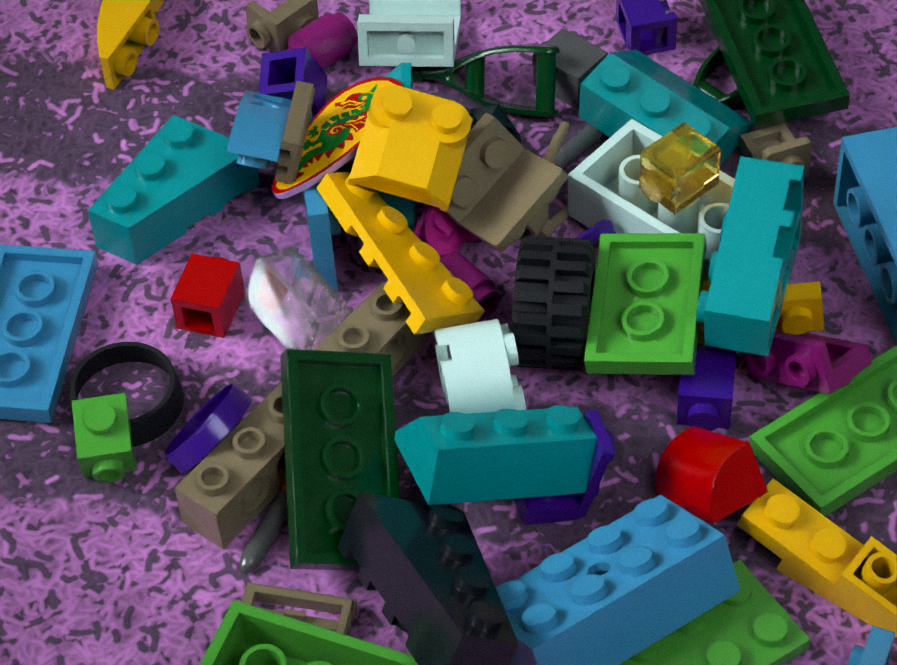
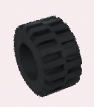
[512,235,595,371]

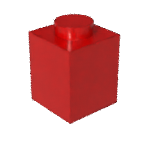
[170,253,245,338]

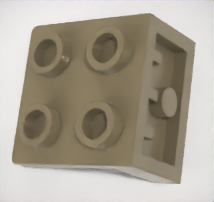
[445,113,568,252]

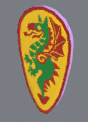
[272,77,403,199]

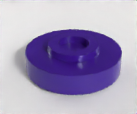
[165,384,252,473]

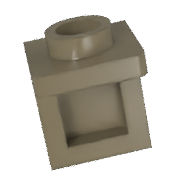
[245,0,319,52]
[739,122,812,177]

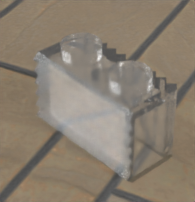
[243,247,353,350]

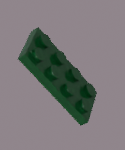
[699,0,850,128]
[280,349,400,570]

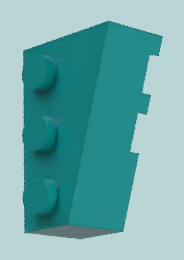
[88,115,260,265]
[696,156,804,357]

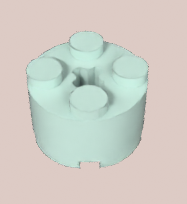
[434,319,526,414]

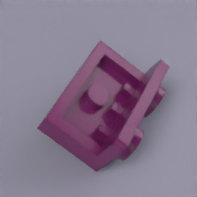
[745,331,872,394]

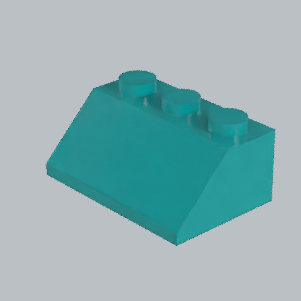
[579,50,753,169]
[394,405,598,505]

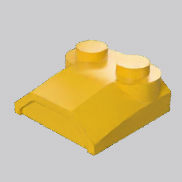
[348,85,473,212]

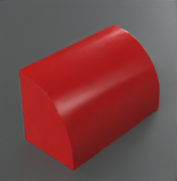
[655,426,768,524]

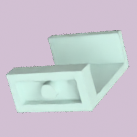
[357,0,461,67]

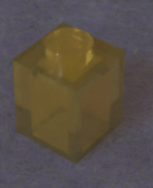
[639,121,721,215]

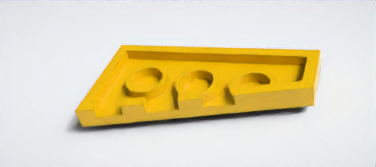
[316,172,485,335]

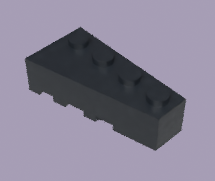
[337,491,519,665]

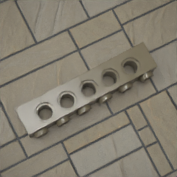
[175,281,427,550]

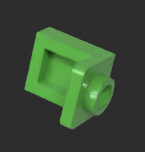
[71,393,138,483]

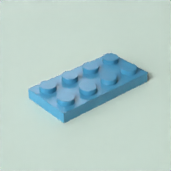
[0,244,98,423]

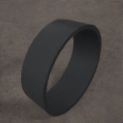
[70,342,184,447]

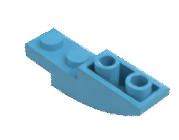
[227,90,292,169]

